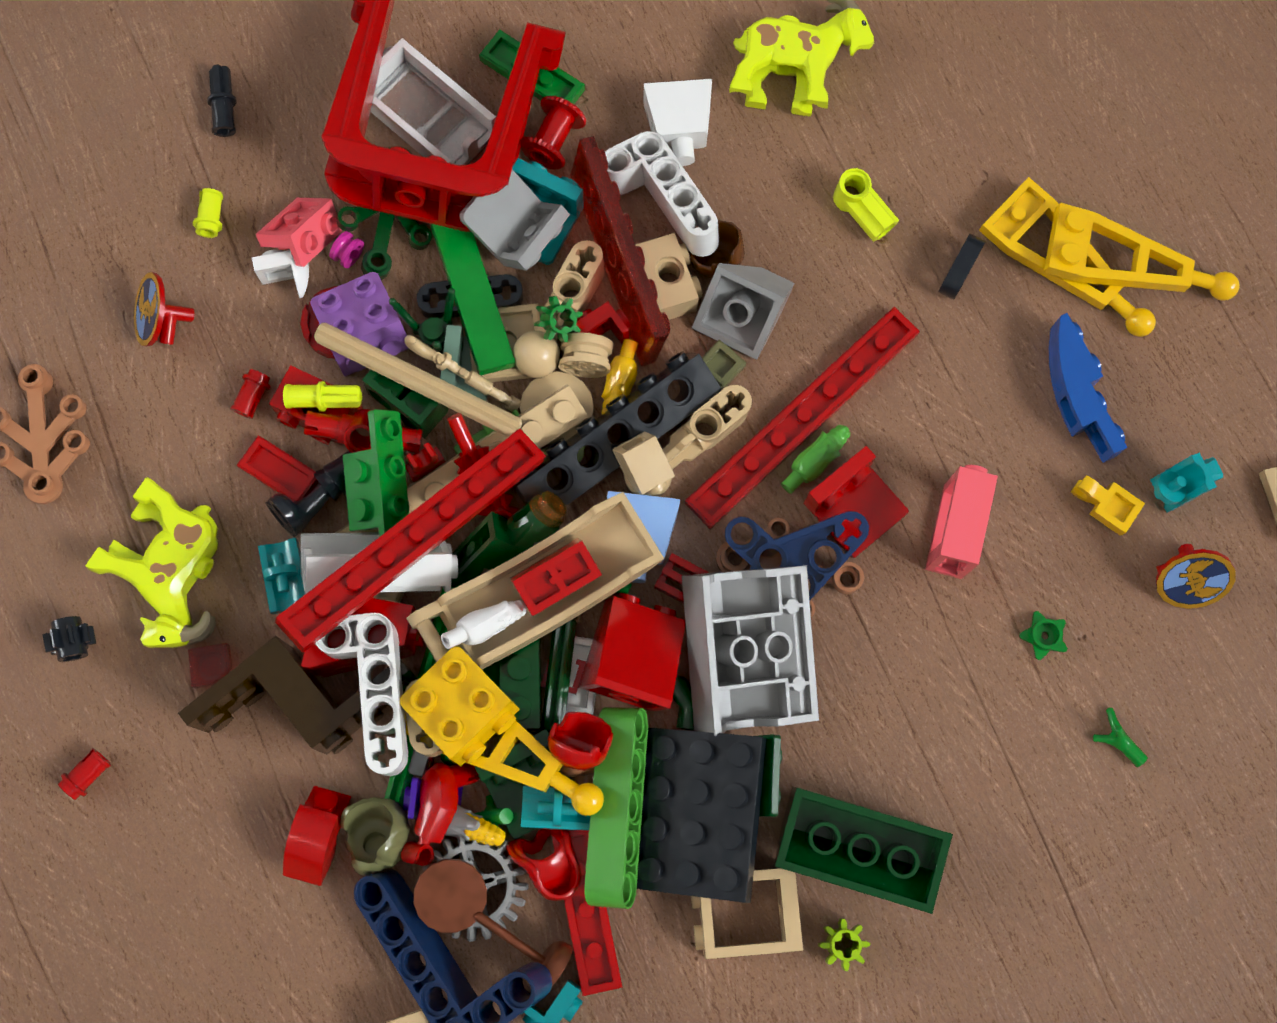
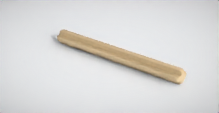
[314,322,522,437]

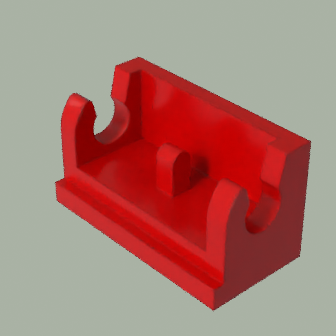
[510,538,602,616]

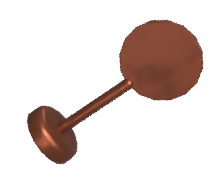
[413,859,572,988]

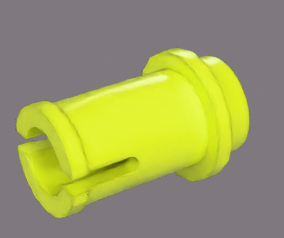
[193,188,223,238]

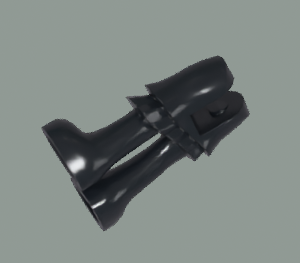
[265,451,352,537]

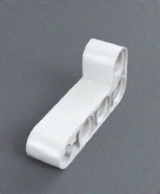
[600,131,719,257]
[316,613,408,776]

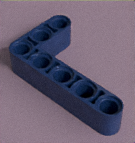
[354,869,552,1023]

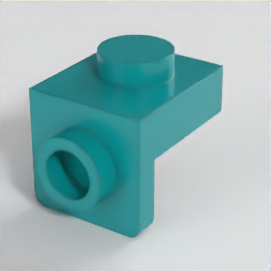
[522,979,583,1023]

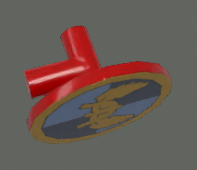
[134,272,195,346]
[1156,544,1236,609]

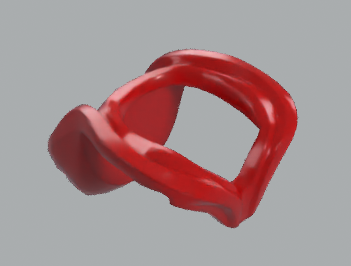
[506,828,581,901]

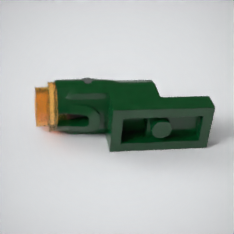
[451,491,567,588]

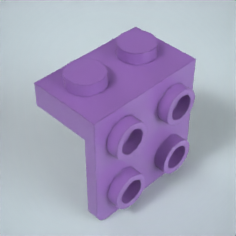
[310,272,409,377]

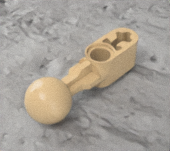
[513,240,605,378]
[624,385,752,497]

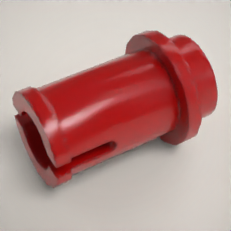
[230,369,271,419]
[58,748,111,800]

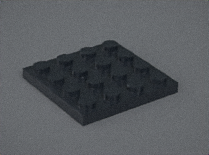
[637,727,767,903]

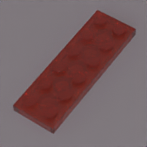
[570,136,670,366]

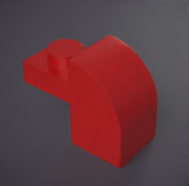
[283,786,352,886]

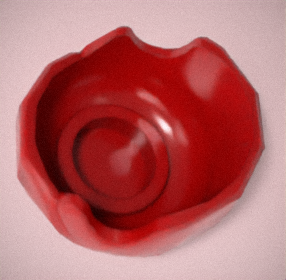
[548,712,613,770]

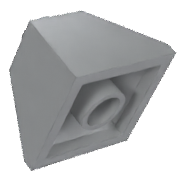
[692,263,795,360]

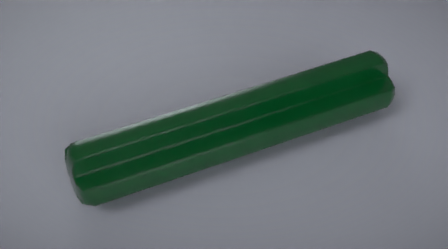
[541,619,577,732]

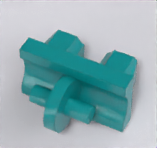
[1150,452,1223,513]
[258,538,305,615]
[521,786,590,830]

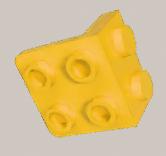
[400,647,520,766]

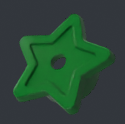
[1019,611,1068,660]

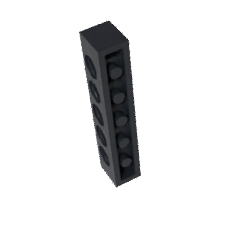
[513,351,722,512]

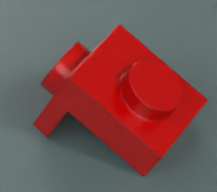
[572,301,631,344]

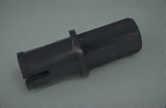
[207,64,237,137]

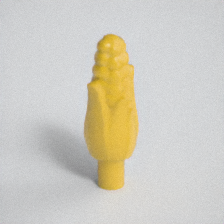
[601,339,638,415]

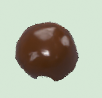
[689,220,745,278]

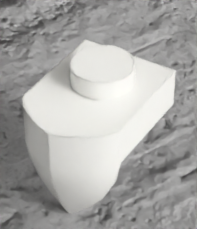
[252,250,309,298]

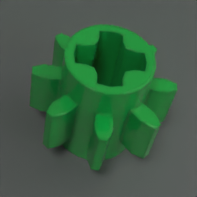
[534,296,583,342]

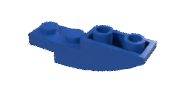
[1049,313,1127,463]

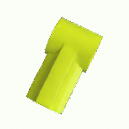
[833,168,899,242]

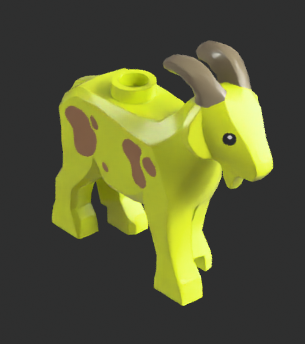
[729,0,874,116]
[85,477,218,648]

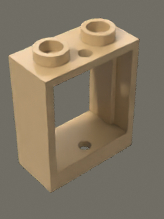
[691,868,803,959]

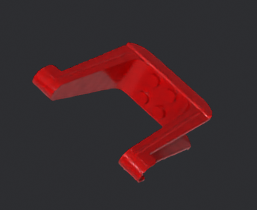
[321,0,566,232]

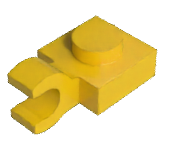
[1071,475,1145,536]

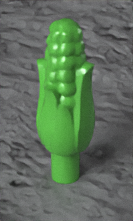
[781,425,850,494]

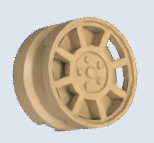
[558,332,613,378]

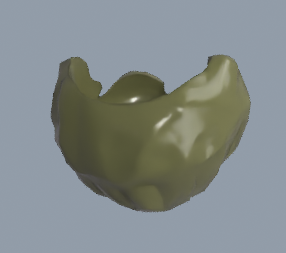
[340,797,410,877]

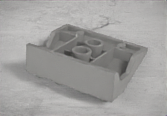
[682,565,819,736]

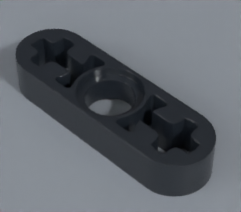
[417,274,523,319]

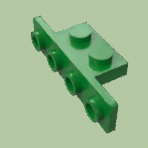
[343,409,409,537]

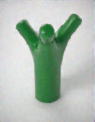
[1093,708,1148,767]
[473,795,513,826]

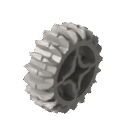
[423,836,529,942]

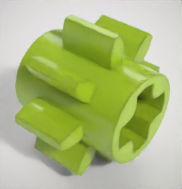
[818,918,870,971]

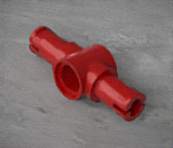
[304,409,423,454]

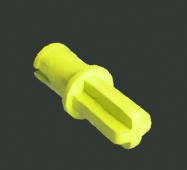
[283,381,362,412]

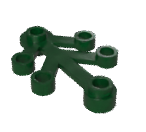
[337,146,432,280]

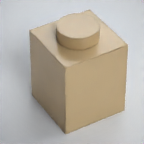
[612,432,675,495]

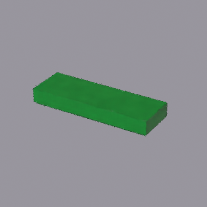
[479,29,585,104]

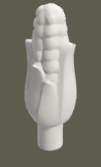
[441,600,527,649]

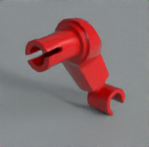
[401,763,480,866]

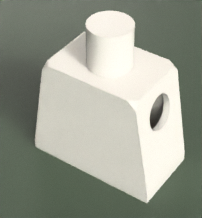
[643,79,712,166]

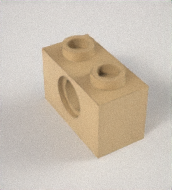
[633,233,702,324]

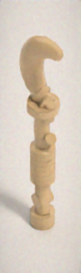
[404,335,521,412]

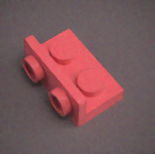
[256,197,342,267]

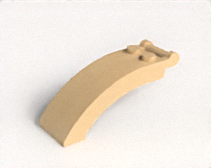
[407,492,664,669]

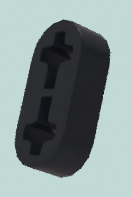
[938,233,986,300]

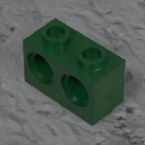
[362,370,448,439]

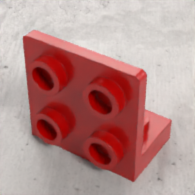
[803,446,909,558]

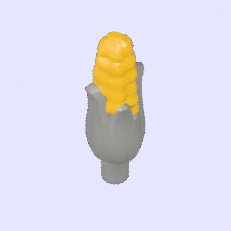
[445,805,506,846]

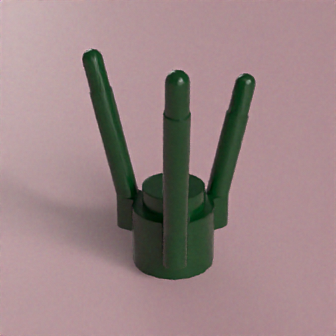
[389,288,455,354]

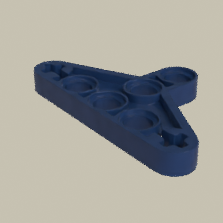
[725,511,869,600]

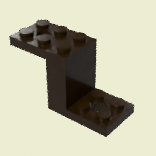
[178,636,417,755]

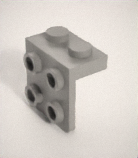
[460,169,570,271]

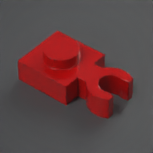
[405,443,446,482]

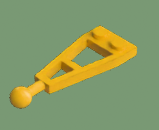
[979,177,1156,337]
[1043,203,1240,301]
[405,713,604,816]

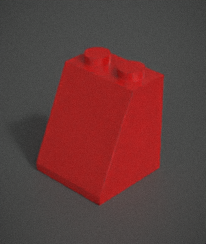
[578,593,686,712]
[301,598,424,678]

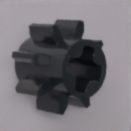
[42,616,96,662]

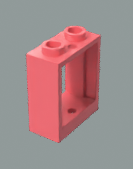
[925,465,998,579]

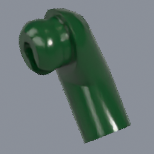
[673,675,694,731]

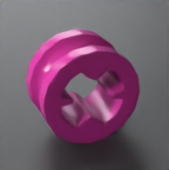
[329,231,364,269]

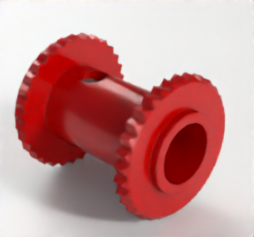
[520,96,586,170]

